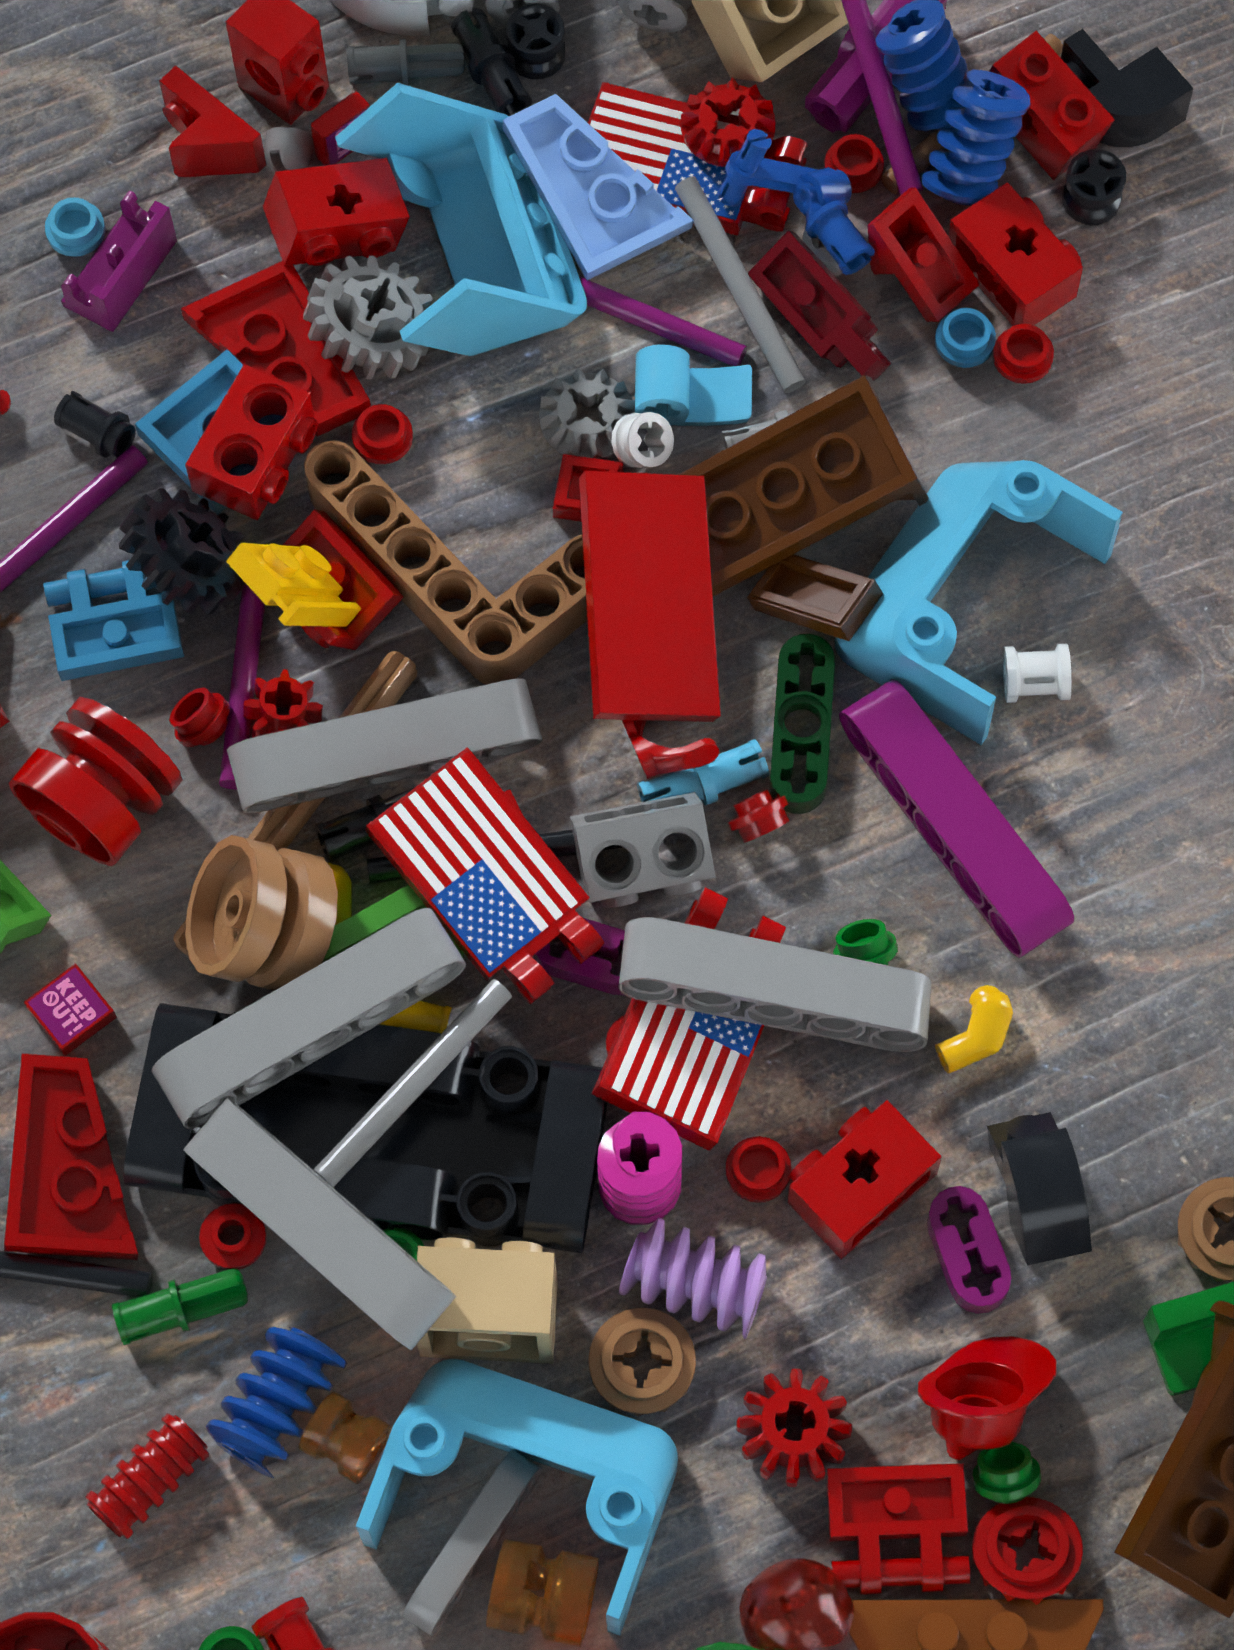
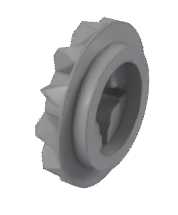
[539,368,635,459]

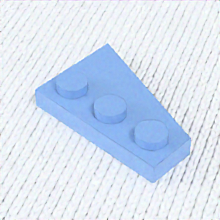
[502,94,694,281]

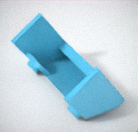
[335,83,587,356]
[834,460,1123,745]
[356,1359,678,1636]

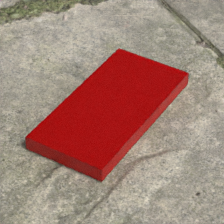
[579,471,721,722]

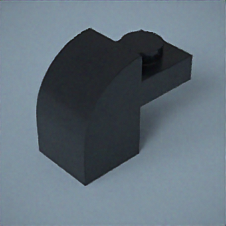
[1061,29,1194,147]
[987,1112,1092,1266]

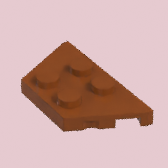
[836,1599,1104,1650]

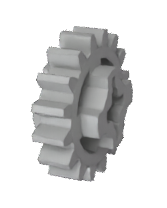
[303,255,433,380]

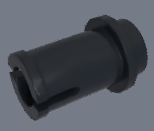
[54,391,136,458]

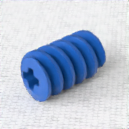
[876,0,974,131]
[921,69,1031,206]
[206,1327,347,1478]

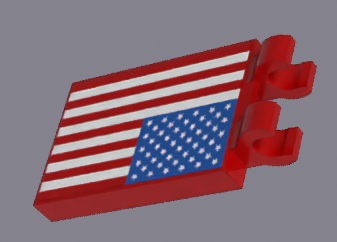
[588,82,807,236]
[365,747,605,1005]
[592,887,786,1151]

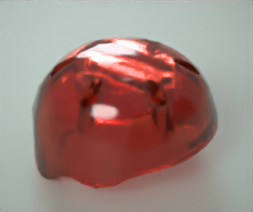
[739,1558,855,1650]

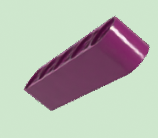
[839,679,1074,958]

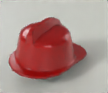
[918,1336,1056,1460]

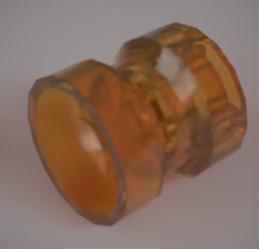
[298,1391,392,1485]

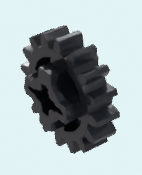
[119,488,245,614]

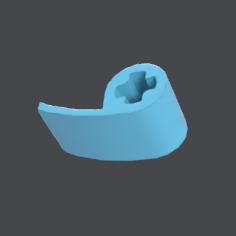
[635,344,752,426]

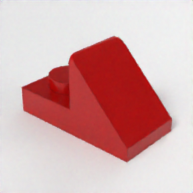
[159,65,267,177]
[867,187,980,322]

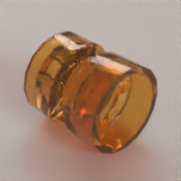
[486,1538,600,1648]

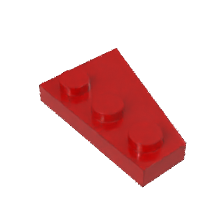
[181,261,371,437]
[4,1053,138,1260]

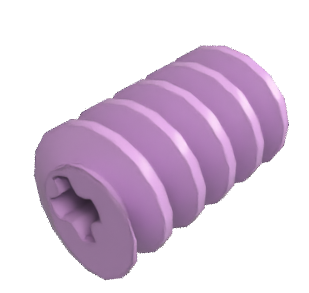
[619,1217,767,1339]

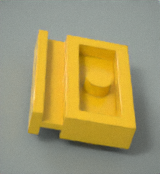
[226,543,361,627]

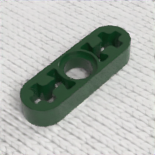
[770,634,835,814]

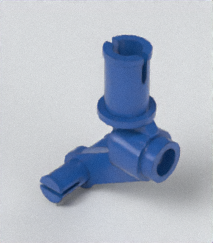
[717,129,875,275]

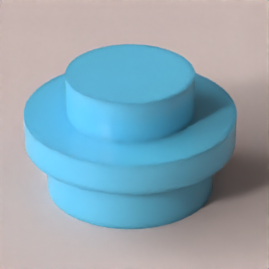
[45,197,106,257]

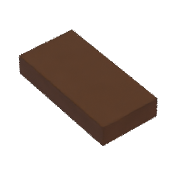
[747,554,883,641]

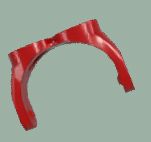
[622,720,719,779]

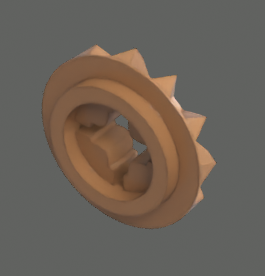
[1177,1177,1234,1282]
[588,1308,696,1417]

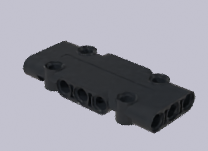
[123,1003,608,1254]

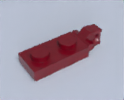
[748,230,892,381]

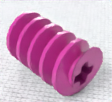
[597,1112,682,1225]

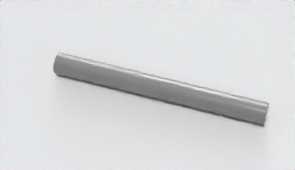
[675,176,806,393]
[314,979,512,1187]

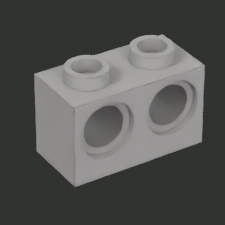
[570,792,716,908]

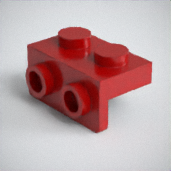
[283,509,404,650]

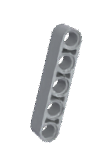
[227,678,542,813]
[152,908,466,1129]
[618,917,932,1052]
[183,1098,456,1351]

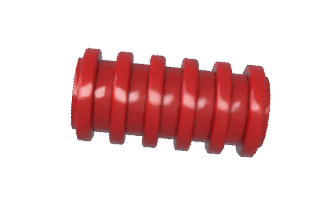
[85,1413,209,1539]

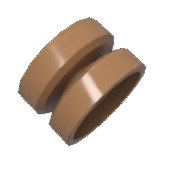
[185,835,338,990]

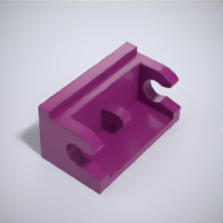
[61,191,177,332]

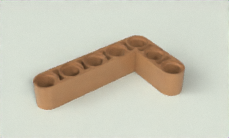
[304,440,587,684]

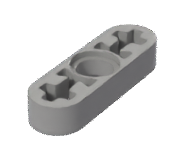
[403,1450,542,1636]

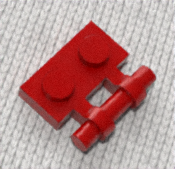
[826,1463,970,1594]

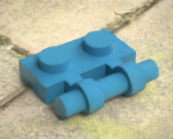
[43,560,184,681]

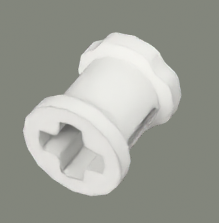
[1003,644,1071,703]

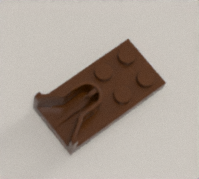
[678,375,929,596]
[1114,1301,1234,1619]

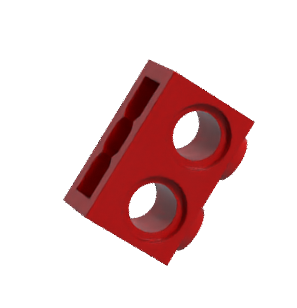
[185,364,318,521]

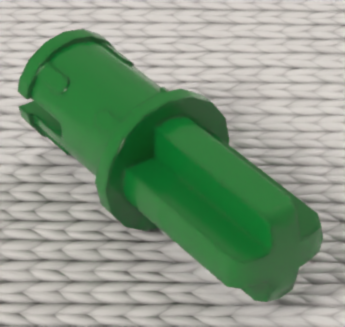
[112,1268,248,1346]

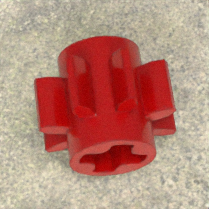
[243,669,323,738]

